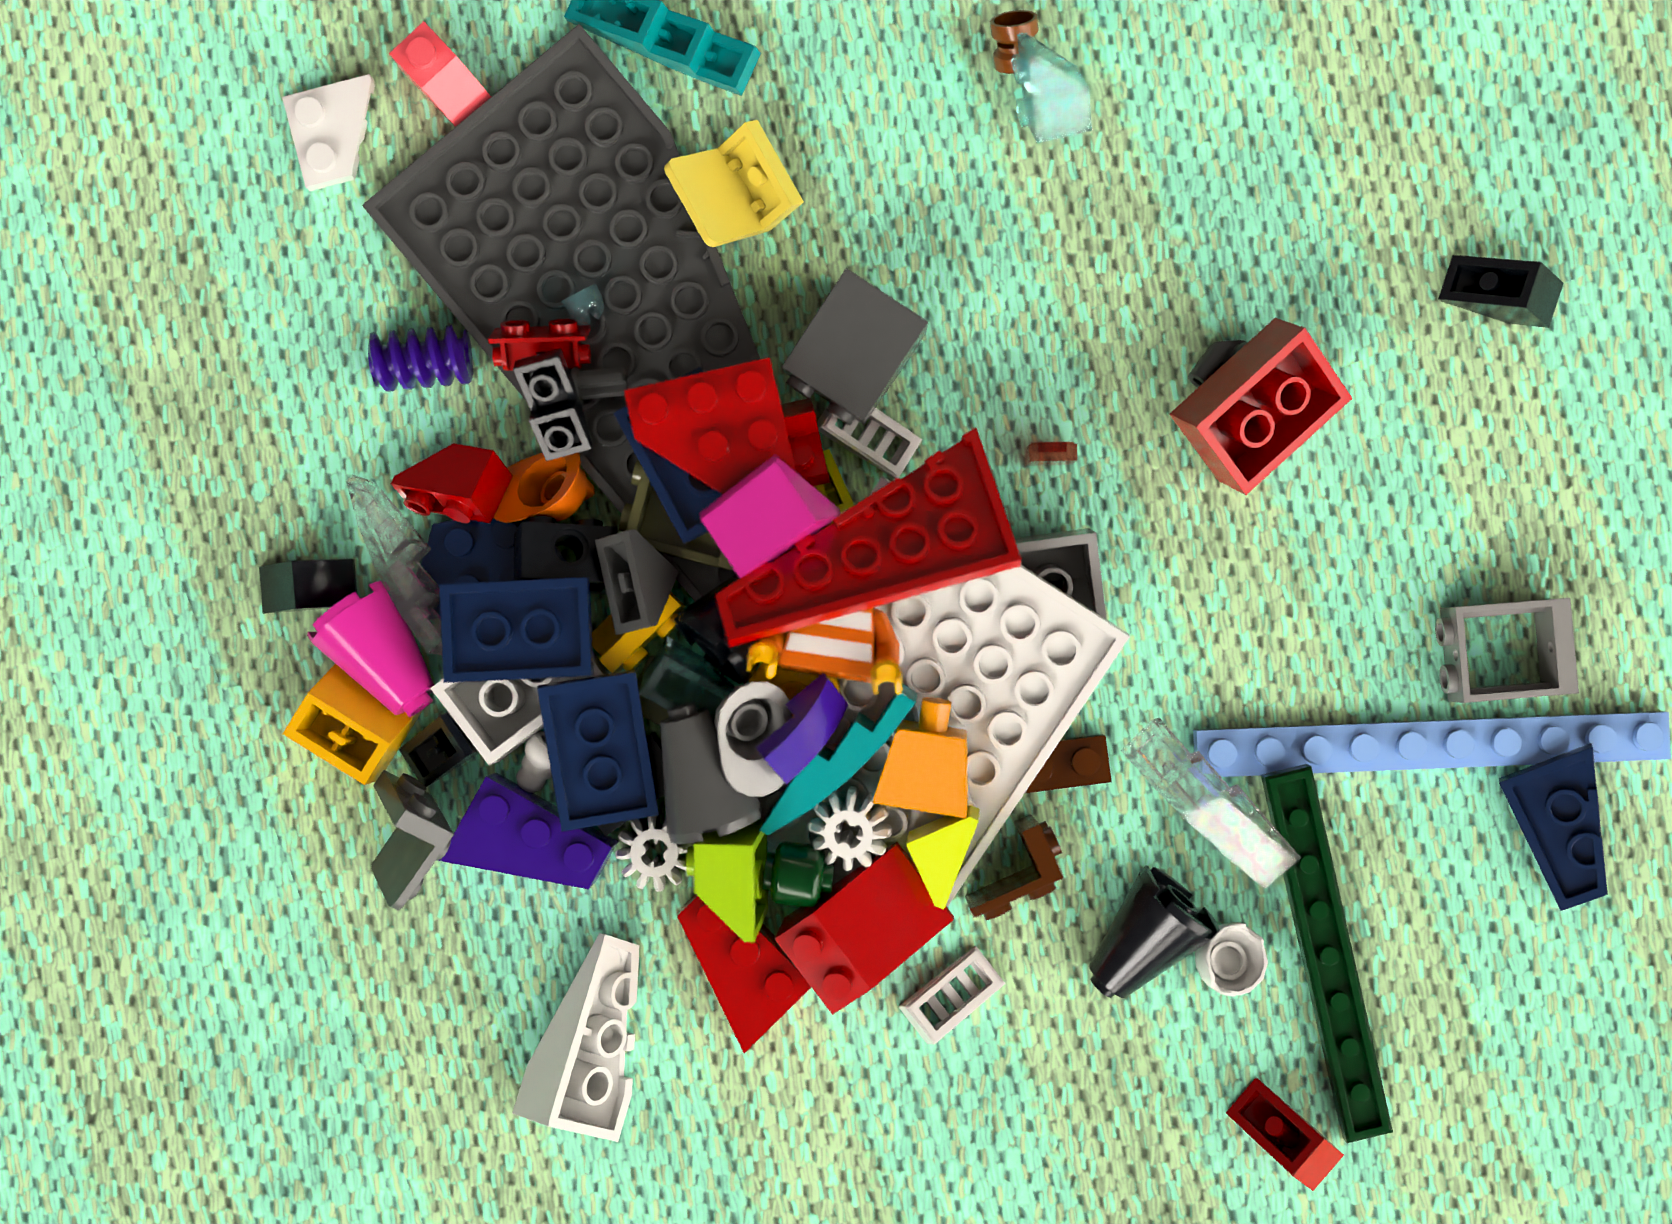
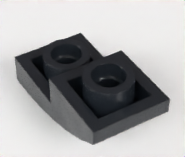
[513,348,592,461]

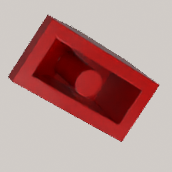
[1226,1077,1344,1191]

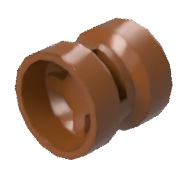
[990,10,1041,74]

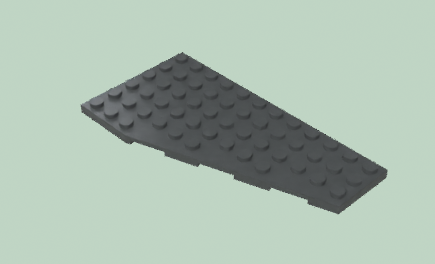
[362,24,818,601]

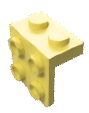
[664,120,804,247]

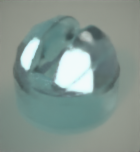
[562,284,604,324]

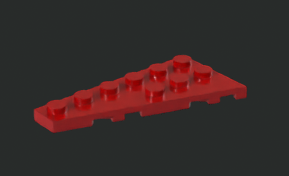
[715,427,1022,647]

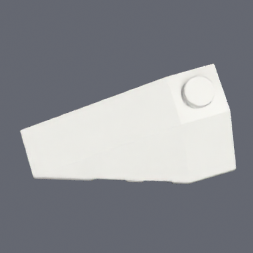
[512,933,640,1142]

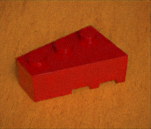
[677,894,811,1053]

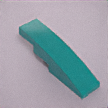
[564,0,761,96]
[760,683,918,836]

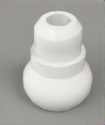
[516,731,552,793]

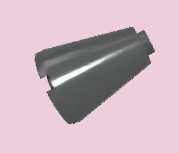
[660,701,762,844]

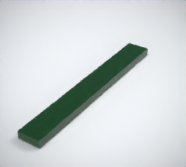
[1261,764,1393,1143]

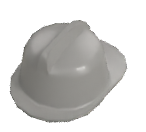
[714,681,792,797]

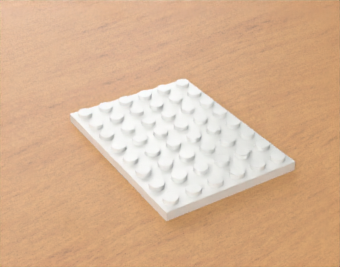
[757,476,1130,952]

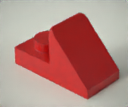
[781,398,830,486]

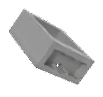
[1435,598,1579,703]

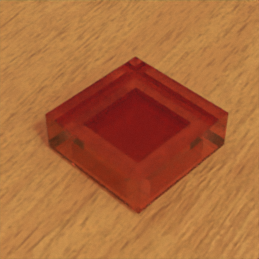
[1025,442,1077,466]

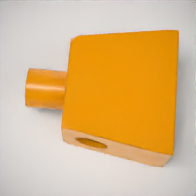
[873,697,968,818]

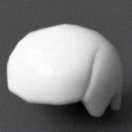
[1195,922,1268,997]

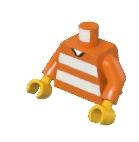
[746,607,902,694]

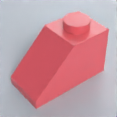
[389,21,491,127]

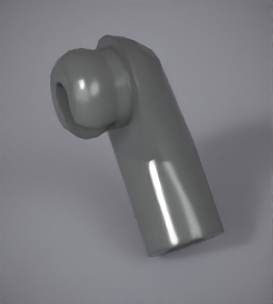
[1188,340,1248,387]

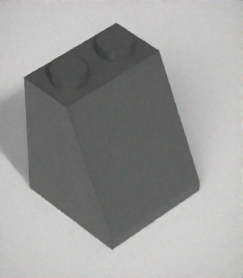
[782,268,928,425]

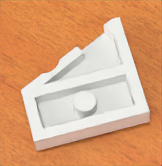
[282,74,375,191]

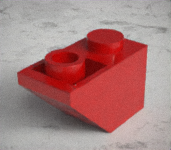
[390,443,513,524]

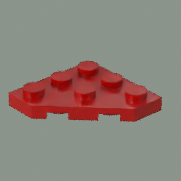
[624,357,797,494]

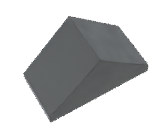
[595,529,679,635]

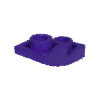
[755,673,849,784]

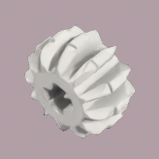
[809,786,892,871]
[615,815,694,892]

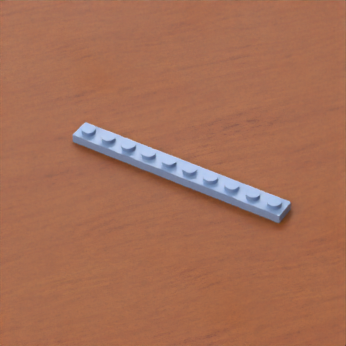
[1193,711,1671,778]

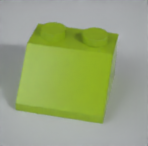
[686,819,768,942]

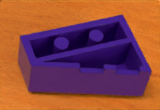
[439,772,619,889]

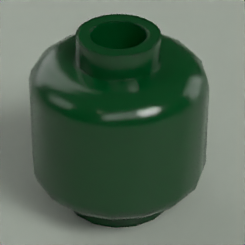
[763,841,834,908]

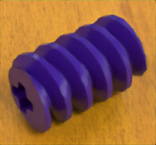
[368,325,474,392]

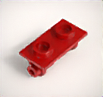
[488,318,591,371]

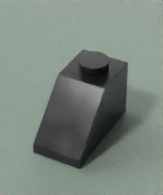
[1438,255,1564,328]

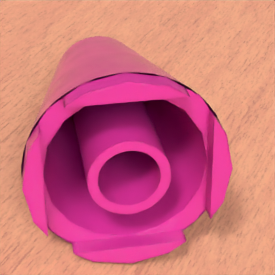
[307,580,434,717]

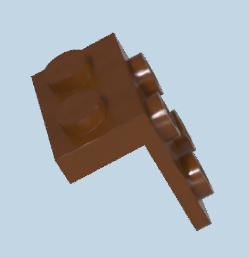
[965,814,1064,920]

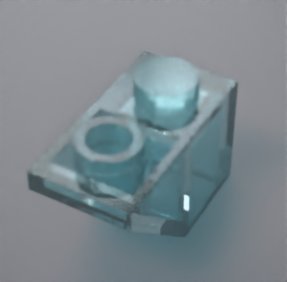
[1012,33,1092,143]

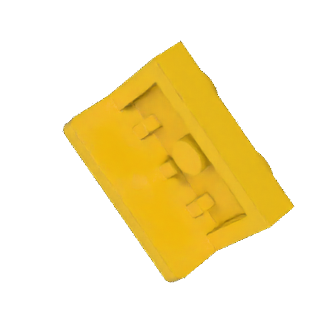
[592,592,686,673]

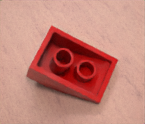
[775,842,954,1015]

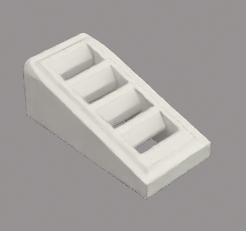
[817,403,922,479]
[898,946,1005,1045]

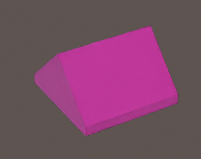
[700,455,841,578]

